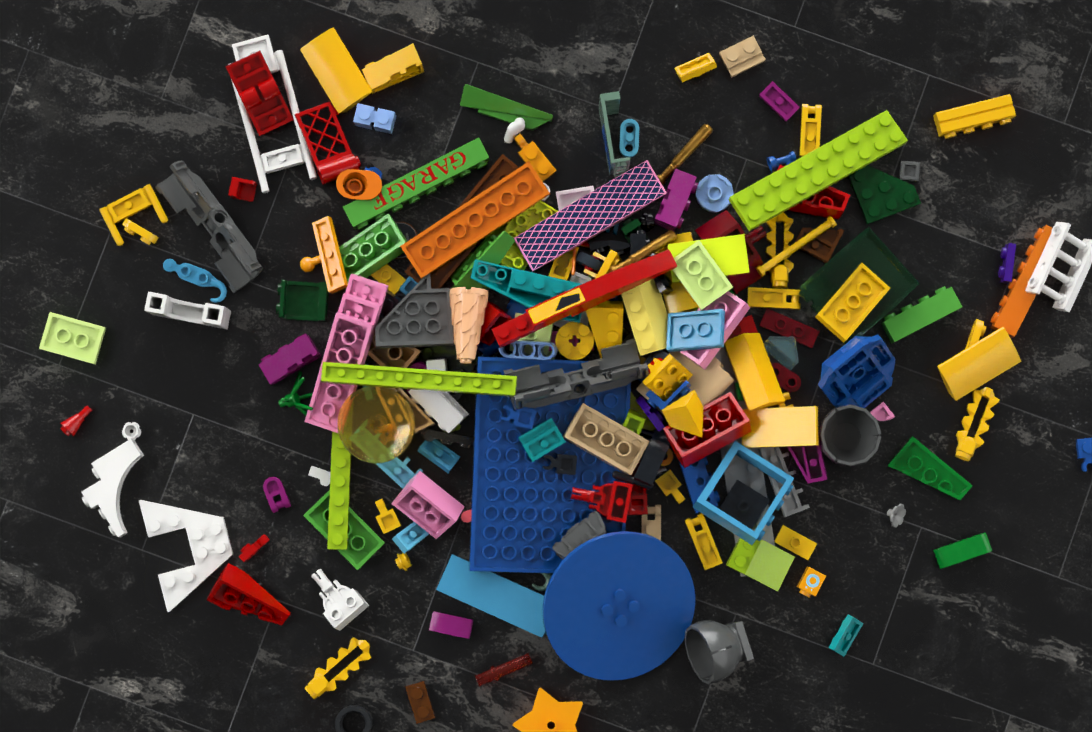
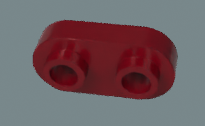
[771,363,801,393]

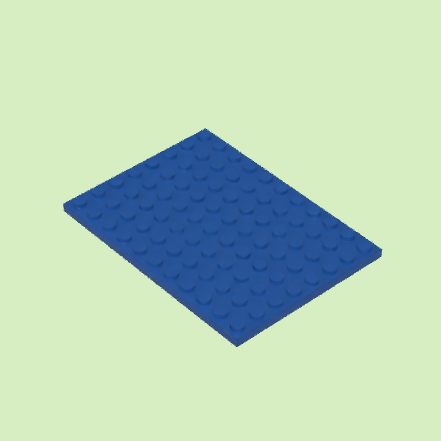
[469,357,631,573]

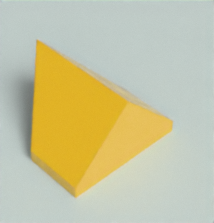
[661,390,703,437]

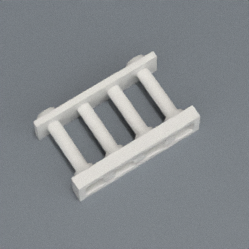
[1025,222,1092,312]

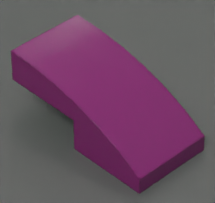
[429,611,473,639]

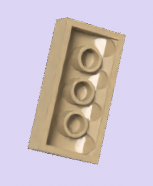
[563,403,650,475]

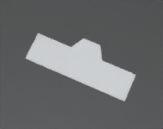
[308,466,331,486]

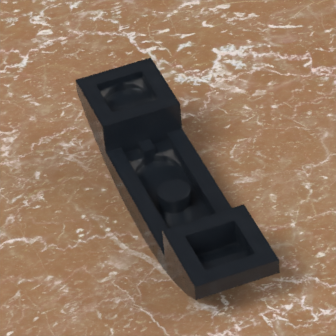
[634,415,670,486]

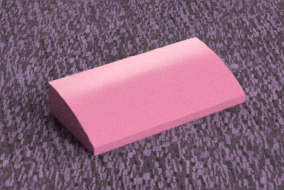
[678,291,750,370]

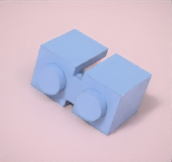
[353,103,396,134]

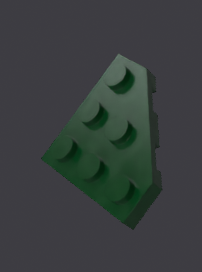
[848,165,921,225]

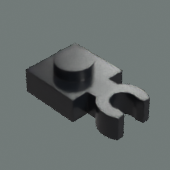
[542,454,577,475]

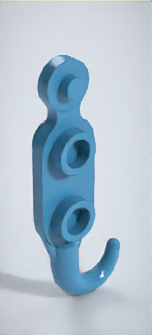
[163,259,227,303]

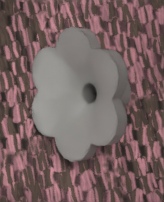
[887,504,906,527]

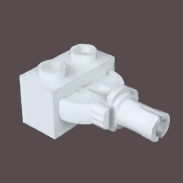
[311,569,369,631]

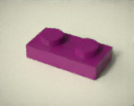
[759,81,800,122]

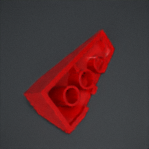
[207,563,291,625]

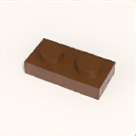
[405,680,435,724]

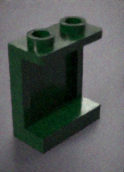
[276,280,329,322]

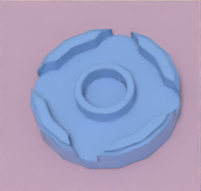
[696,174,734,213]

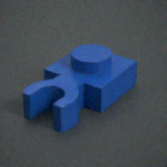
[500,406,537,429]
[1076,438,1092,472]

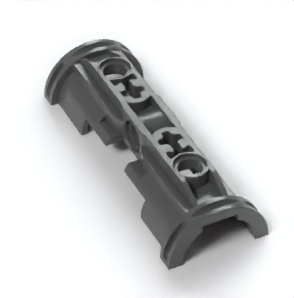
[155,160,263,293]
[503,339,649,410]

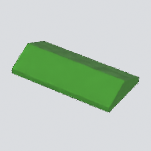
[303,490,385,570]

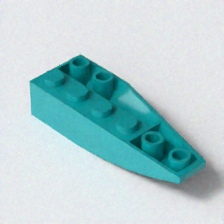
[471,259,582,323]

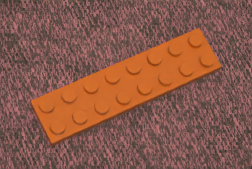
[400,161,550,279]

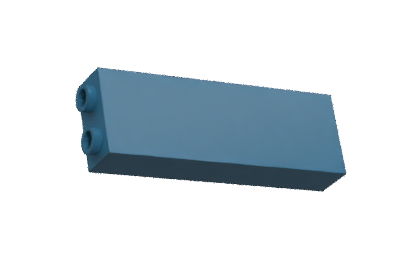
[436,554,546,638]

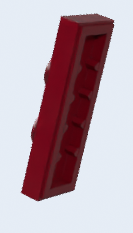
[759,308,819,349]

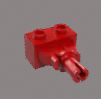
[571,481,633,523]

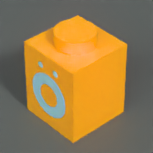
[797,566,826,598]

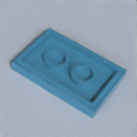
[666,309,725,352]

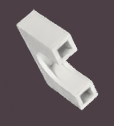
[144,292,231,329]

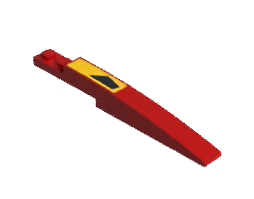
[491,250,678,348]

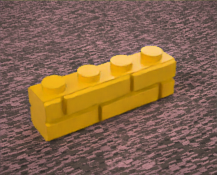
[933,94,1016,139]

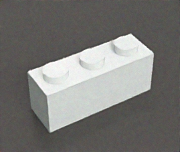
[408,389,469,433]

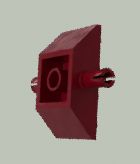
[694,210,768,294]

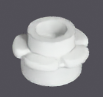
[122,422,141,440]

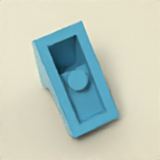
[392,522,429,554]

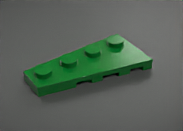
[888,436,973,500]

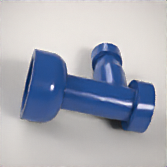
[767,151,797,172]

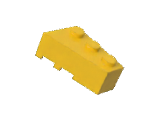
[586,301,623,358]

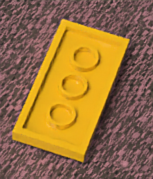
[815,263,890,343]

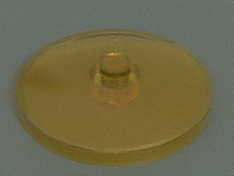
[337,386,415,463]

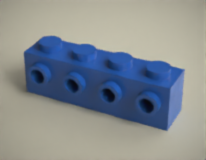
[677,457,720,513]

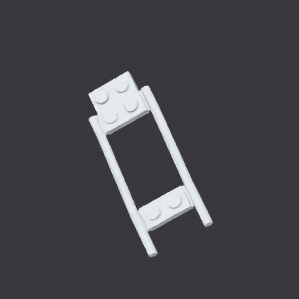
[228,35,317,193]

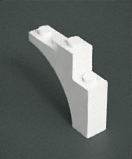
[82,439,144,537]

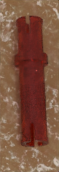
[475,653,533,687]

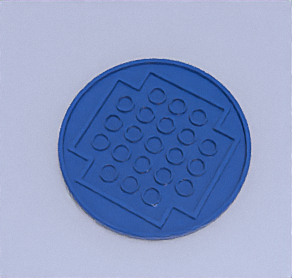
[542,531,695,680]

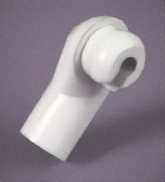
[504,118,525,144]

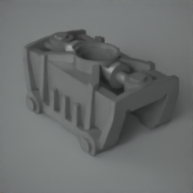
[552,511,607,559]

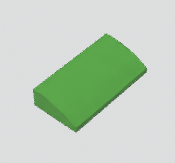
[339,213,407,282]

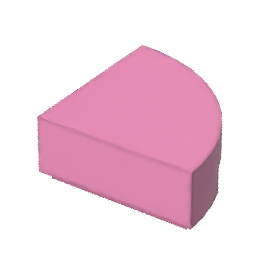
[870,402,895,421]

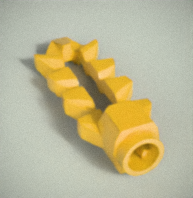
[766,212,794,288]
[955,387,1000,461]
[305,637,371,699]

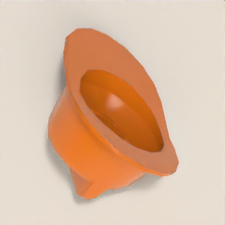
[336,169,382,200]

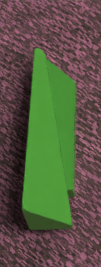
[460,84,553,131]
[450,231,515,289]

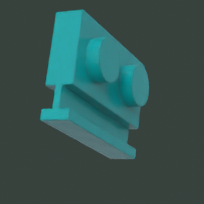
[518,418,566,462]

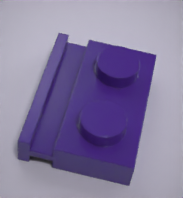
[636,396,664,432]

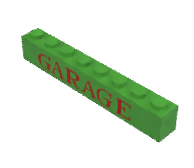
[343,138,490,230]

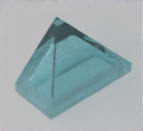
[764,336,799,371]

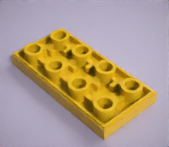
[742,406,818,448]

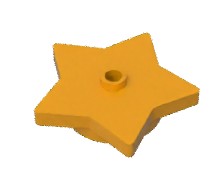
[513,687,583,732]

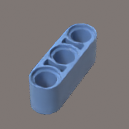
[499,340,558,360]

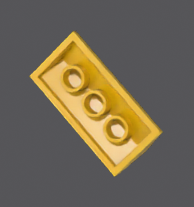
[724,333,785,412]

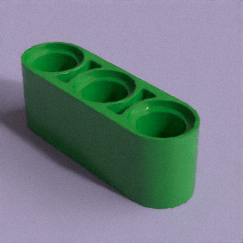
[933,532,993,569]

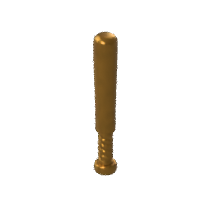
[657,124,713,185]
[609,230,677,272]

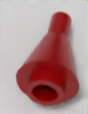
[60,406,92,437]

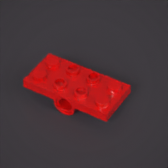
[225,50,294,136]

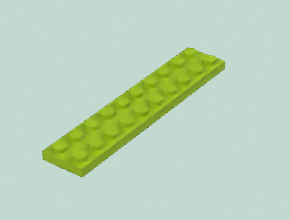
[728,110,908,231]

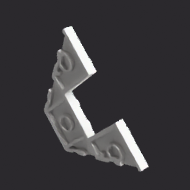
[139,500,233,612]

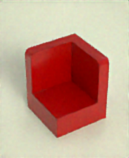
[228,177,257,202]

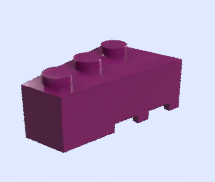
[654,169,698,232]
[258,334,322,386]
[787,432,828,483]

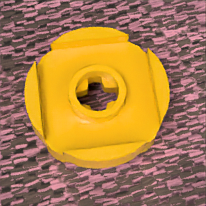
[555,322,594,361]

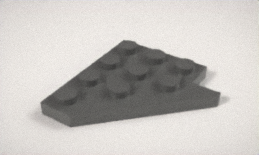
[375,273,454,349]

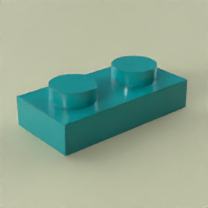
[829,614,864,657]

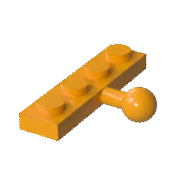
[300,216,348,294]

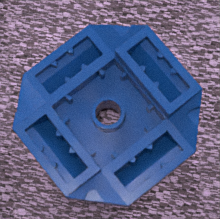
[818,335,896,408]

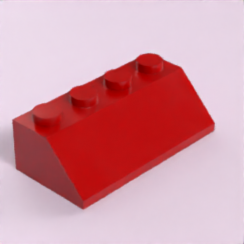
[663,392,752,468]

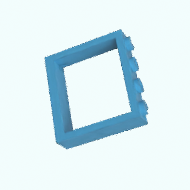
[693,441,794,545]

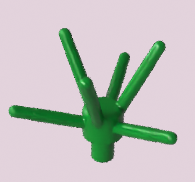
[278,372,313,416]

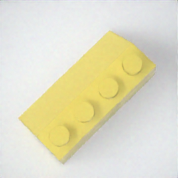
[621,279,668,356]

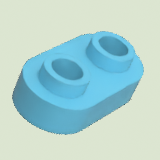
[619,119,639,158]

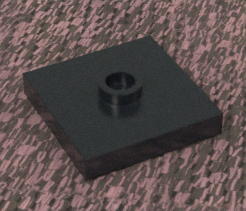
[719,480,770,530]

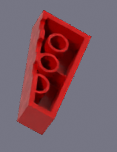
[777,165,850,220]

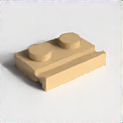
[719,35,766,78]

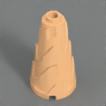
[449,287,489,364]

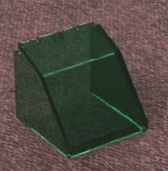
[798,227,920,345]

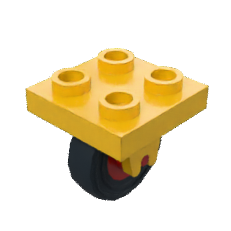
[576,250,622,279]
[642,351,693,401]

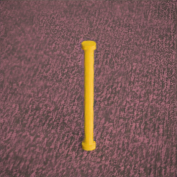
[756,216,837,277]

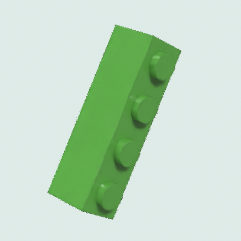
[881,286,962,344]

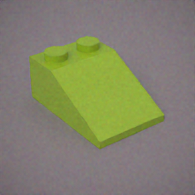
[726,537,795,591]

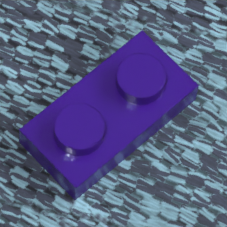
[998,243,1016,284]

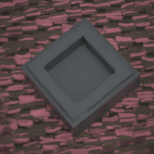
[899,161,920,182]

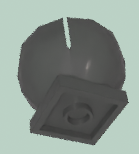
[818,404,881,467]
[685,620,754,684]

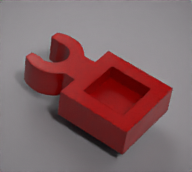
[239,534,270,562]

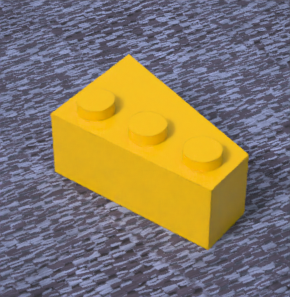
[362,43,424,94]

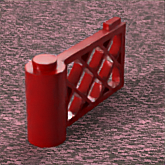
[294,101,361,184]

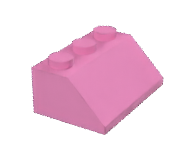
[392,471,465,539]

